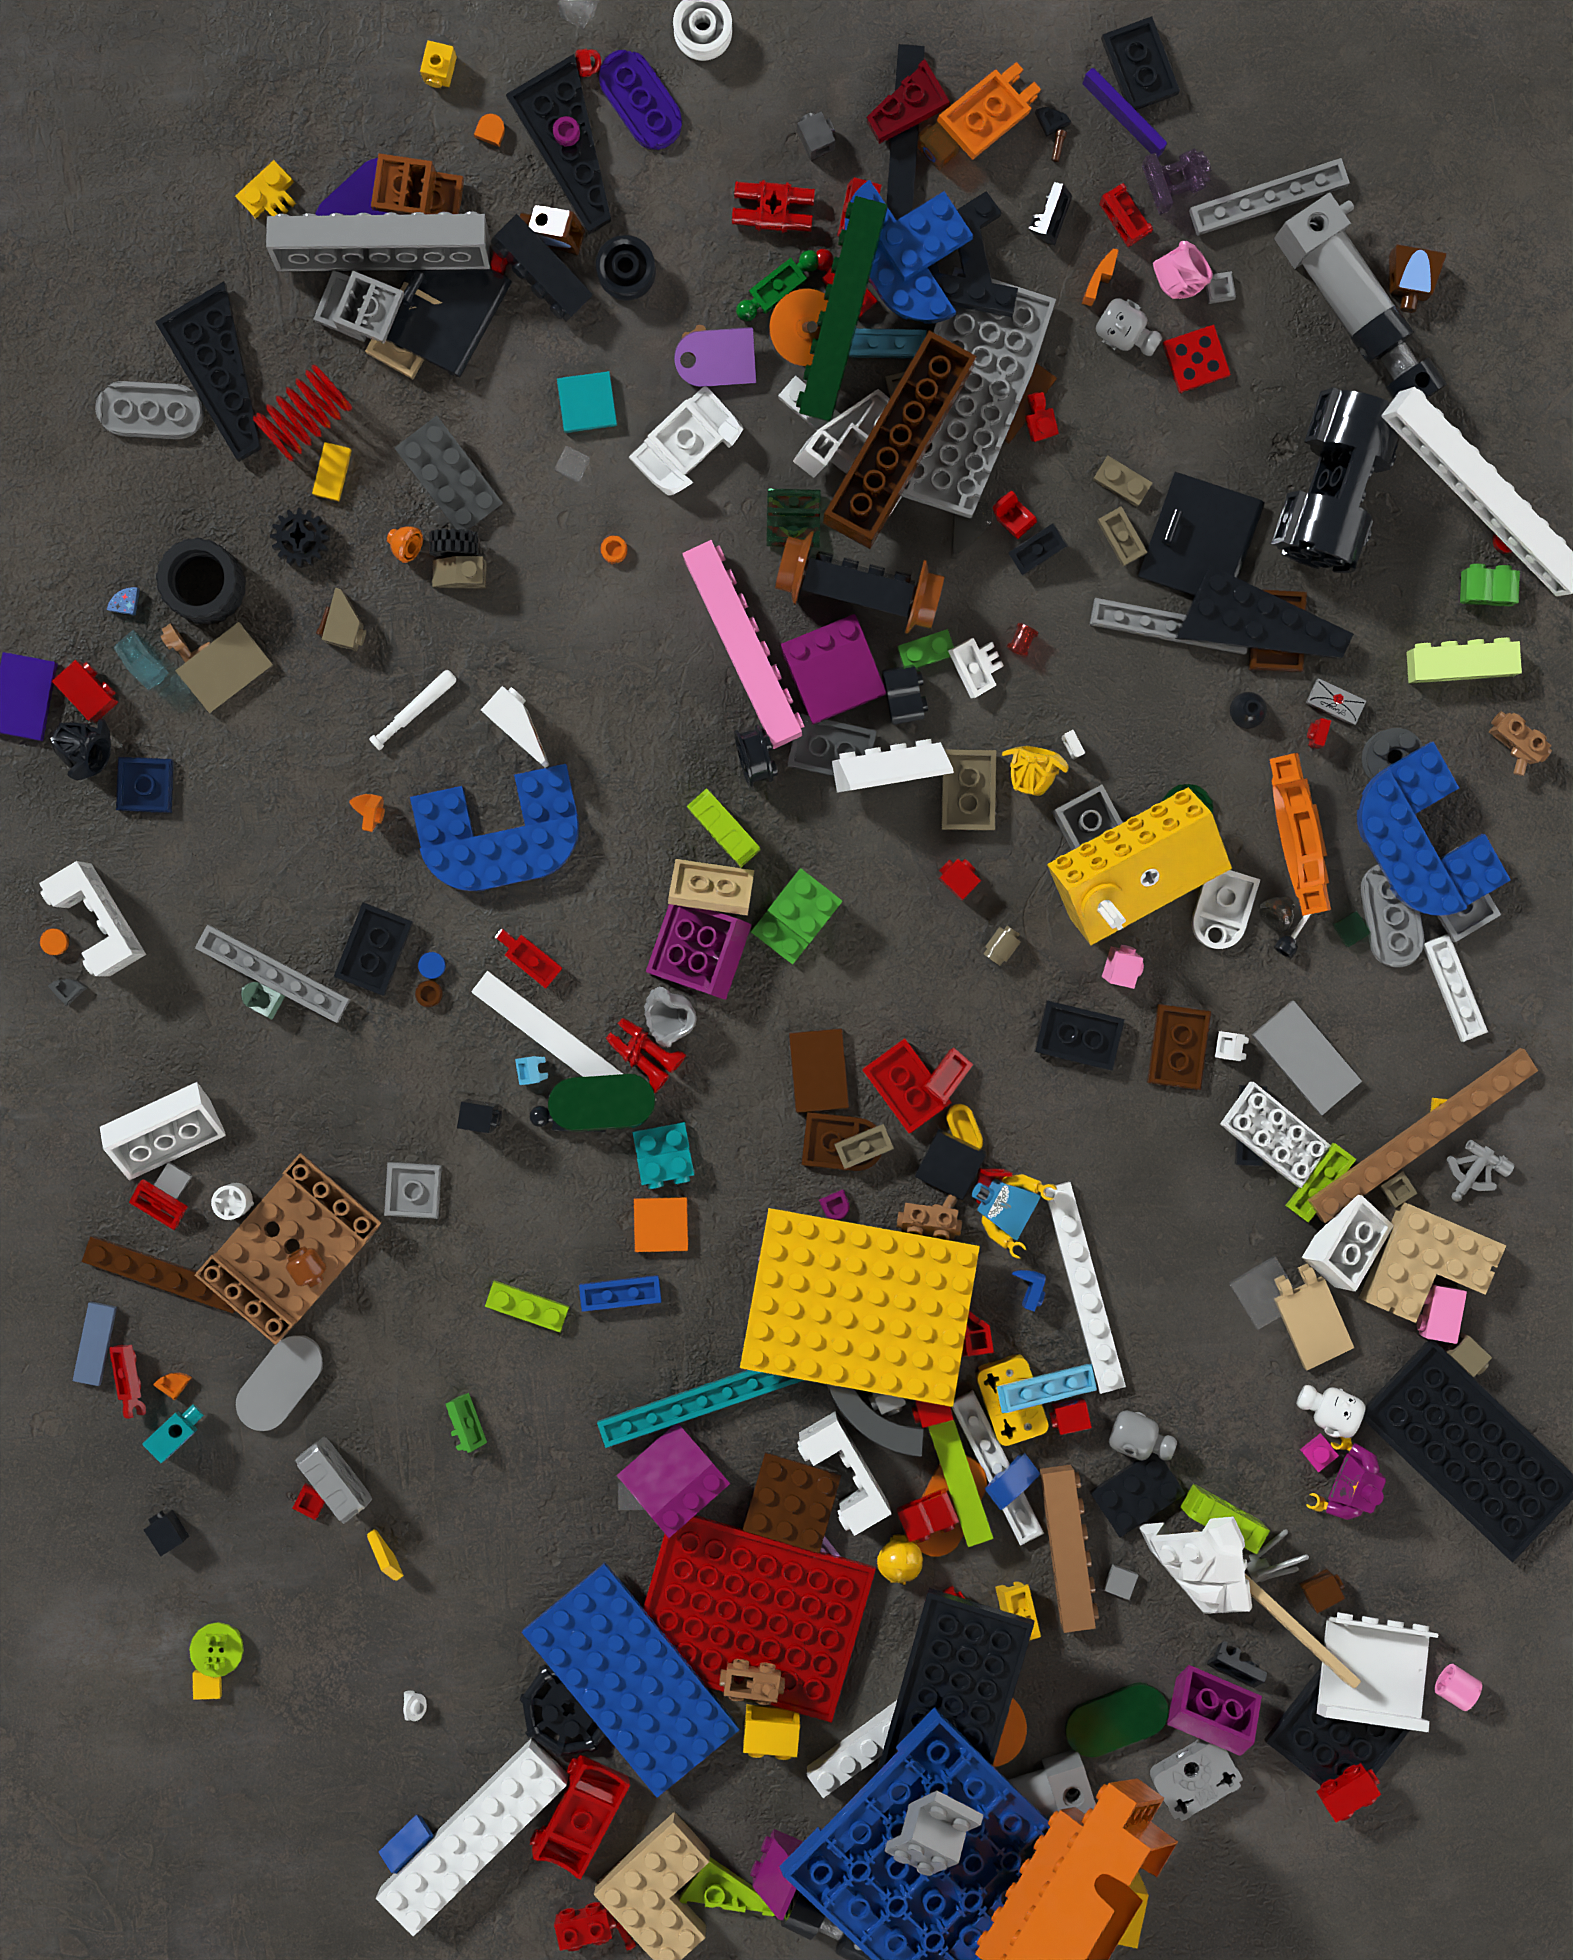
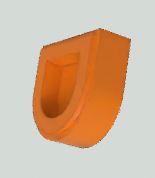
[474,114,505,147]

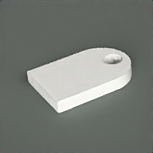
[1191,870,1261,949]

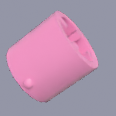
[1435,1664,1482,1711]

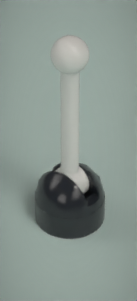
[1274,914,1311,959]

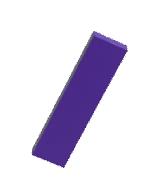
[1082,68,1167,159]

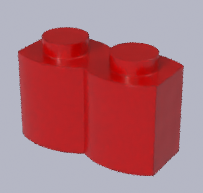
[897,1488,959,1543]

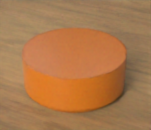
[601,536,628,564]
[40,929,69,955]

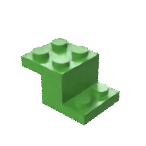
[751,868,842,965]

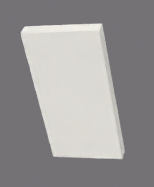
[1220,1082,1331,1188]

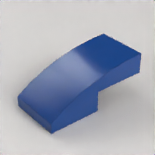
[984,1453,1040,1510]

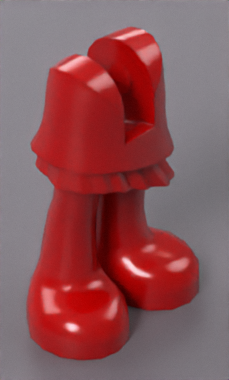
[606,1018,686,1094]

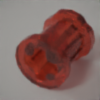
[1006,623,1039,657]

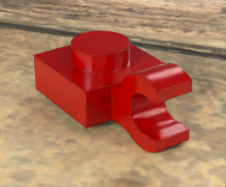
[1025,392,1059,442]

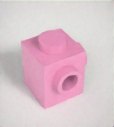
[1102,945,1144,989]

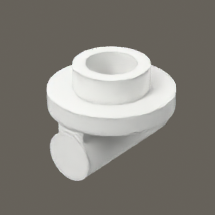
[403,1691,427,1721]

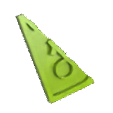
[679,1857,775,1916]

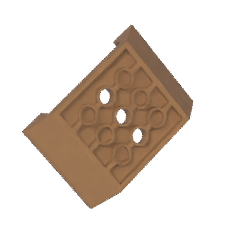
[195,1153,382,1345]

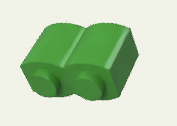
[1460,564,1520,606]

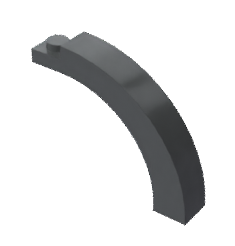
[826,1384,923,1457]

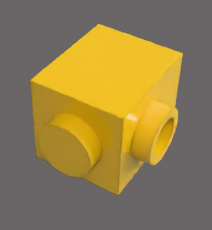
[420,40,457,88]

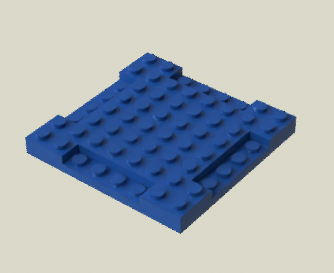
[779,1707,1050,1960]

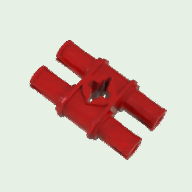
[732,180,815,233]

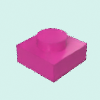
[1300,1433,1339,1472]

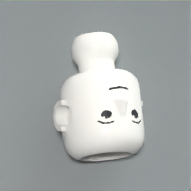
[1296,1385,1365,1438]

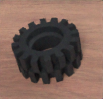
[429,529,478,558]

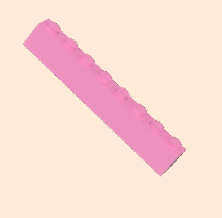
[682,540,805,749]

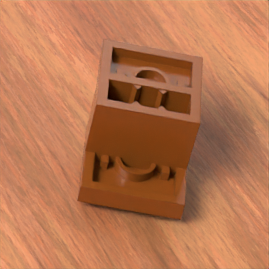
[371,153,464,215]

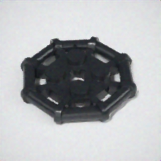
[520,1664,605,1758]

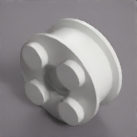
[673,0,732,61]

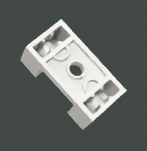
[39,861,146,976]
[797,1411,891,1536]

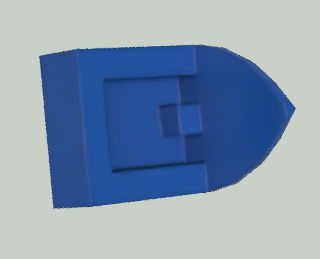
[1012,1270,1046,1312]

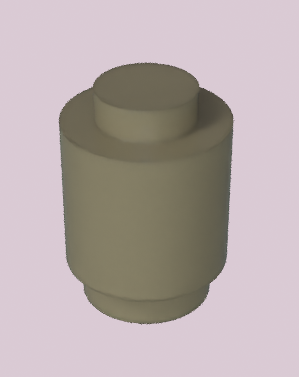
[983,925,1021,966]

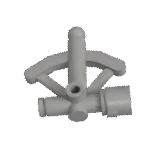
[1447,1140,1514,1202]

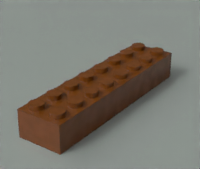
[823,331,977,549]

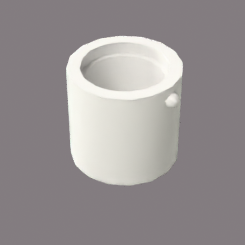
[211,1183,254,1220]

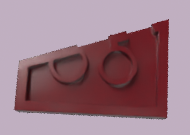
[867,59,950,144]

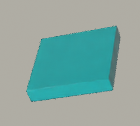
[557,371,617,433]

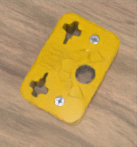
[975,1354,1048,1446]

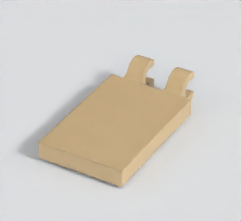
[1274,1263,1354,1370]

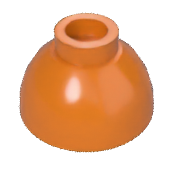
[387,526,423,563]

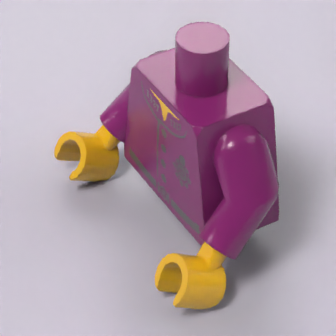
[1306,1437,1386,1520]

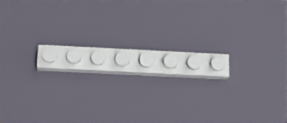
[1045,1182,1126,1394]

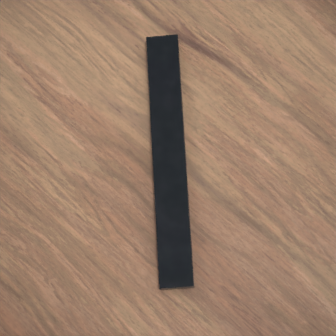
[886,44,925,221]

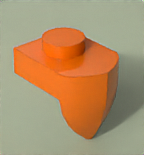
[350,794,385,832]

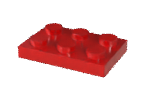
[862,1038,952,1134]

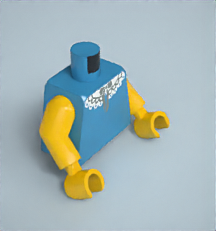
[972,1174,1058,1259]

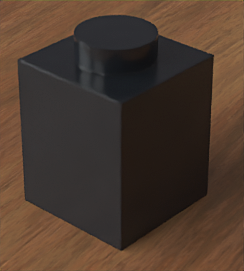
[144,1509,189,1557]

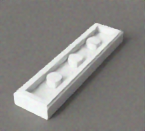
[1424,934,1488,1042]

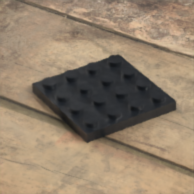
[1264,1666,1410,1786]

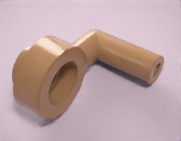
[161,623,211,663]

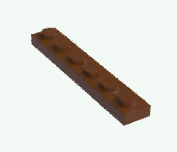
[81,1236,235,1313]

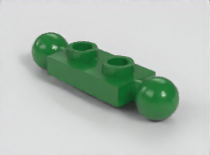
[736,250,818,321]

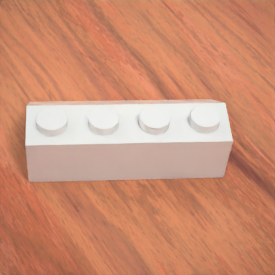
[832,739,954,793]
[100,1082,226,1180]

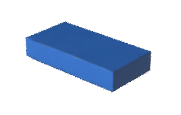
[379,1815,434,1874]

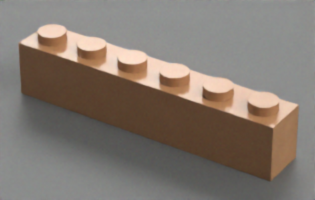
[1039,1464,1099,1633]

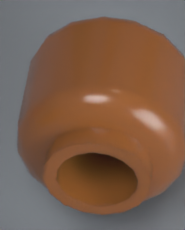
[286,1246,327,1288]

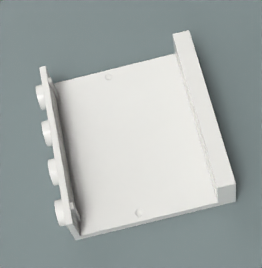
[1316,1612,1438,1732]

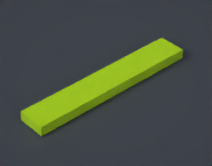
[928,1420,993,1547]

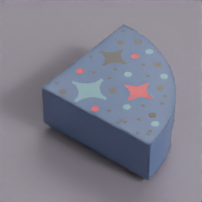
[107,587,140,615]

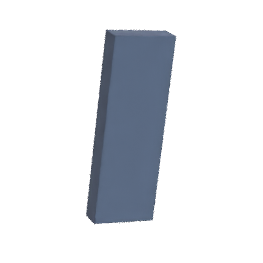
[72,1301,117,1386]

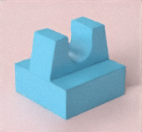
[515,1056,548,1085]

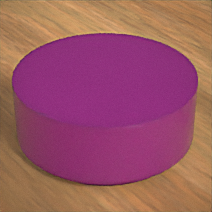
[553,116,580,146]

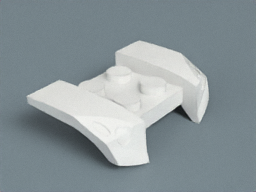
[629,386,743,495]

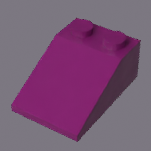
[750,1829,803,1921]

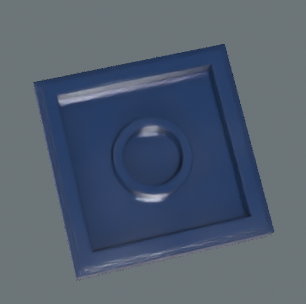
[116,757,174,813]

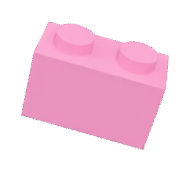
[1417,1283,1467,1344]

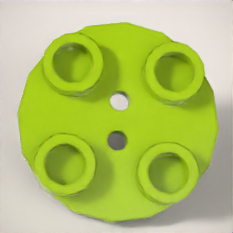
[189,1622,244,1677]

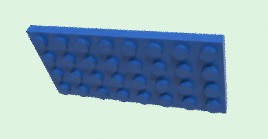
[522,1562,740,1797]

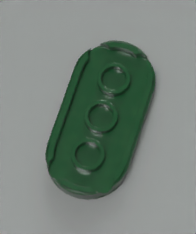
[548,1074,655,1132]
[1065,1682,1168,1757]

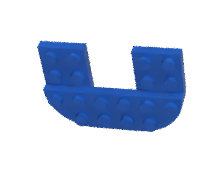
[1357,742,1511,916]
[410,764,579,891]

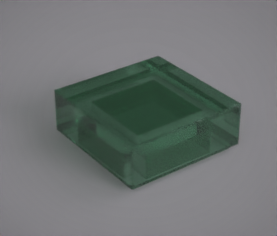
[1332,911,1371,947]

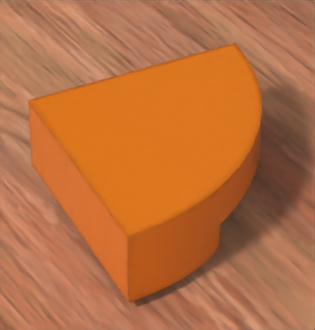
[153,1373,192,1401]

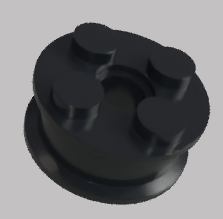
[596,235,656,301]
[734,724,778,788]

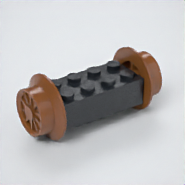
[775,531,944,634]

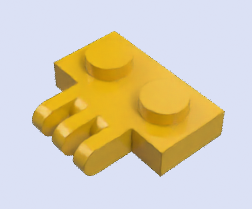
[235,160,296,219]

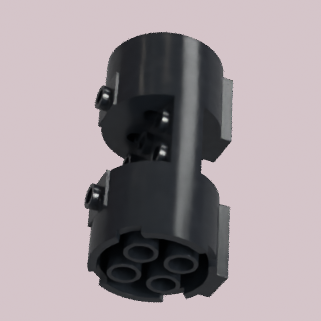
[1271,387,1399,573]

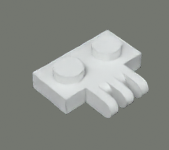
[948,638,1004,698]

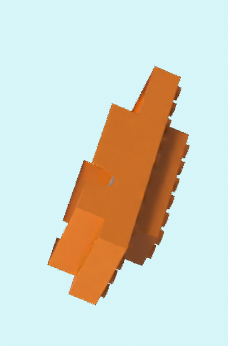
[975,1778,1178,1960]

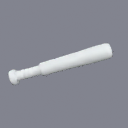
[369,670,456,750]

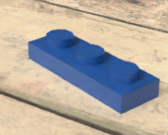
[579,1275,662,1312]

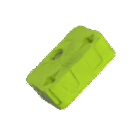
[687,788,761,868]
[1180,1484,1270,1554]

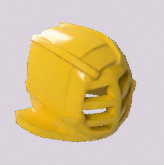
[1002,746,1068,796]

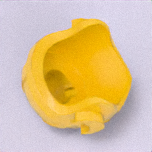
[877,1534,923,1585]

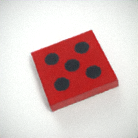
[1162,324,1231,394]

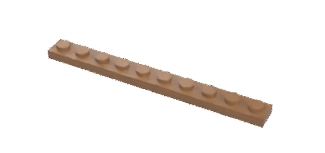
[1308,1048,1538,1223]

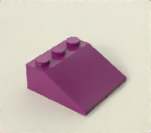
[781,614,886,725]
[646,904,752,1000]
[616,1424,730,1538]

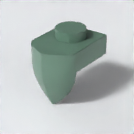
[241,982,285,1020]

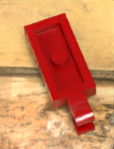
[495,929,563,989]
[109,1345,146,1418]

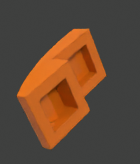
[1082,248,1118,306]

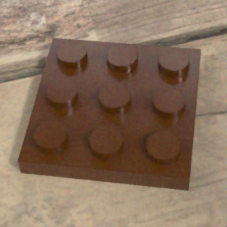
[743,1452,842,1553]

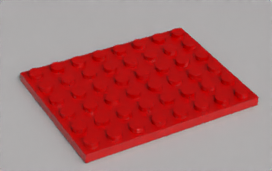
[643,1515,876,1723]

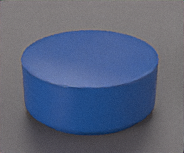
[418,952,446,979]

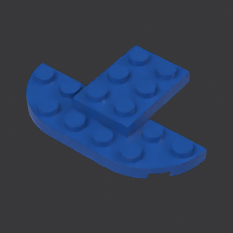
[845,180,973,324]

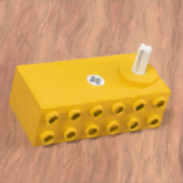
[1047,787,1232,945]

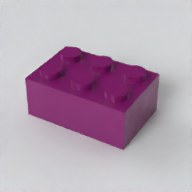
[1167,1665,1262,1756]

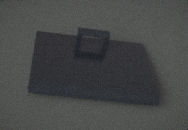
[386,269,512,378]
[1138,472,1265,596]

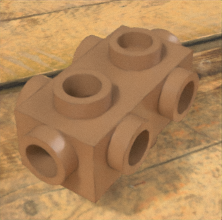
[1489,711,1552,776]
[897,1194,962,1240]
[719,1659,785,1705]

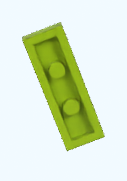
[1285,1143,1356,1223]
[485,1280,570,1332]

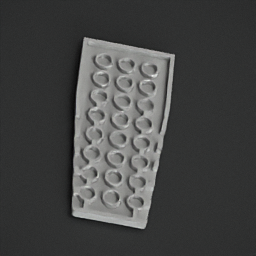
[901,267,1056,518]

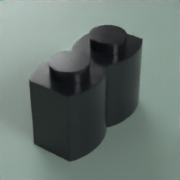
[882,664,928,725]

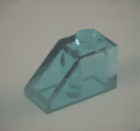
[113,630,169,690]

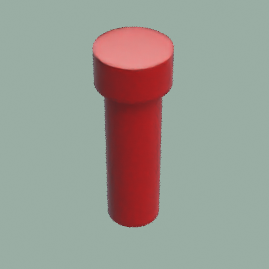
[617,1921,636,1951]

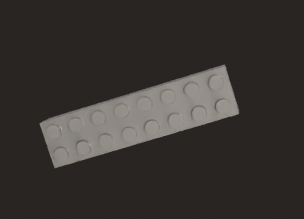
[266,212,490,271]

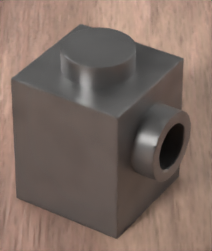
[797,111,835,161]

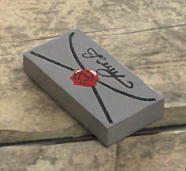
[1306,679,1366,726]

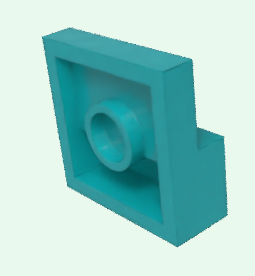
[632,1122,695,1189]

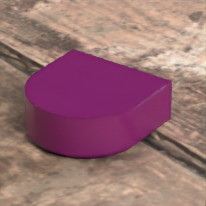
[819,1189,849,1220]

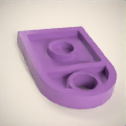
[674,327,756,386]

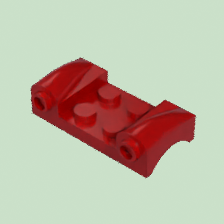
[530,1755,630,1880]

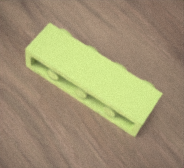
[1407,637,1522,683]

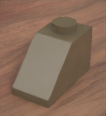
[432,556,486,589]
[322,588,366,651]

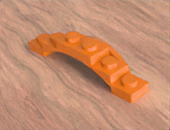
[1269,753,1331,916]

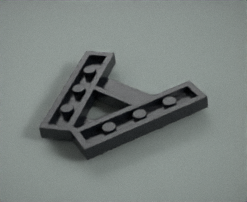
[927,191,1018,317]

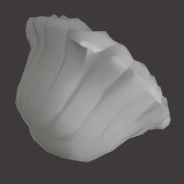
[644,986,697,1048]

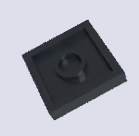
[915,1129,986,1200]

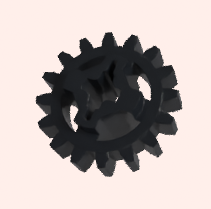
[270,508,330,568]

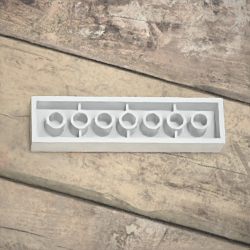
[376,1738,569,1936]

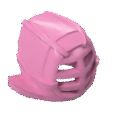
[1153,241,1213,299]

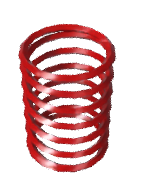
[253,364,352,462]

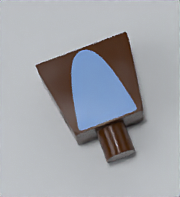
[520,205,585,255]
[1389,244,1446,313]

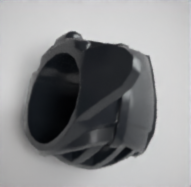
[51,719,111,780]

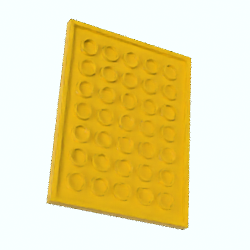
[740,1208,980,1407]

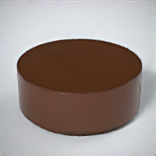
[415,981,443,1007]

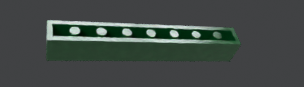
[796,196,888,422]

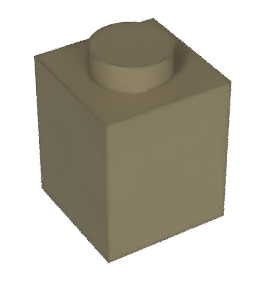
[1445,1332,1492,1377]

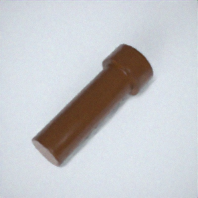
[1051,130,1067,162]
[316,606,330,636]

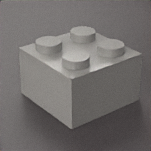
[1051,785,1123,850]

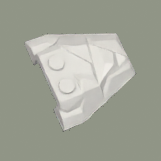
[1140,1517,1252,1614]

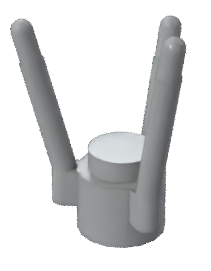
[1247,1529,1309,1583]

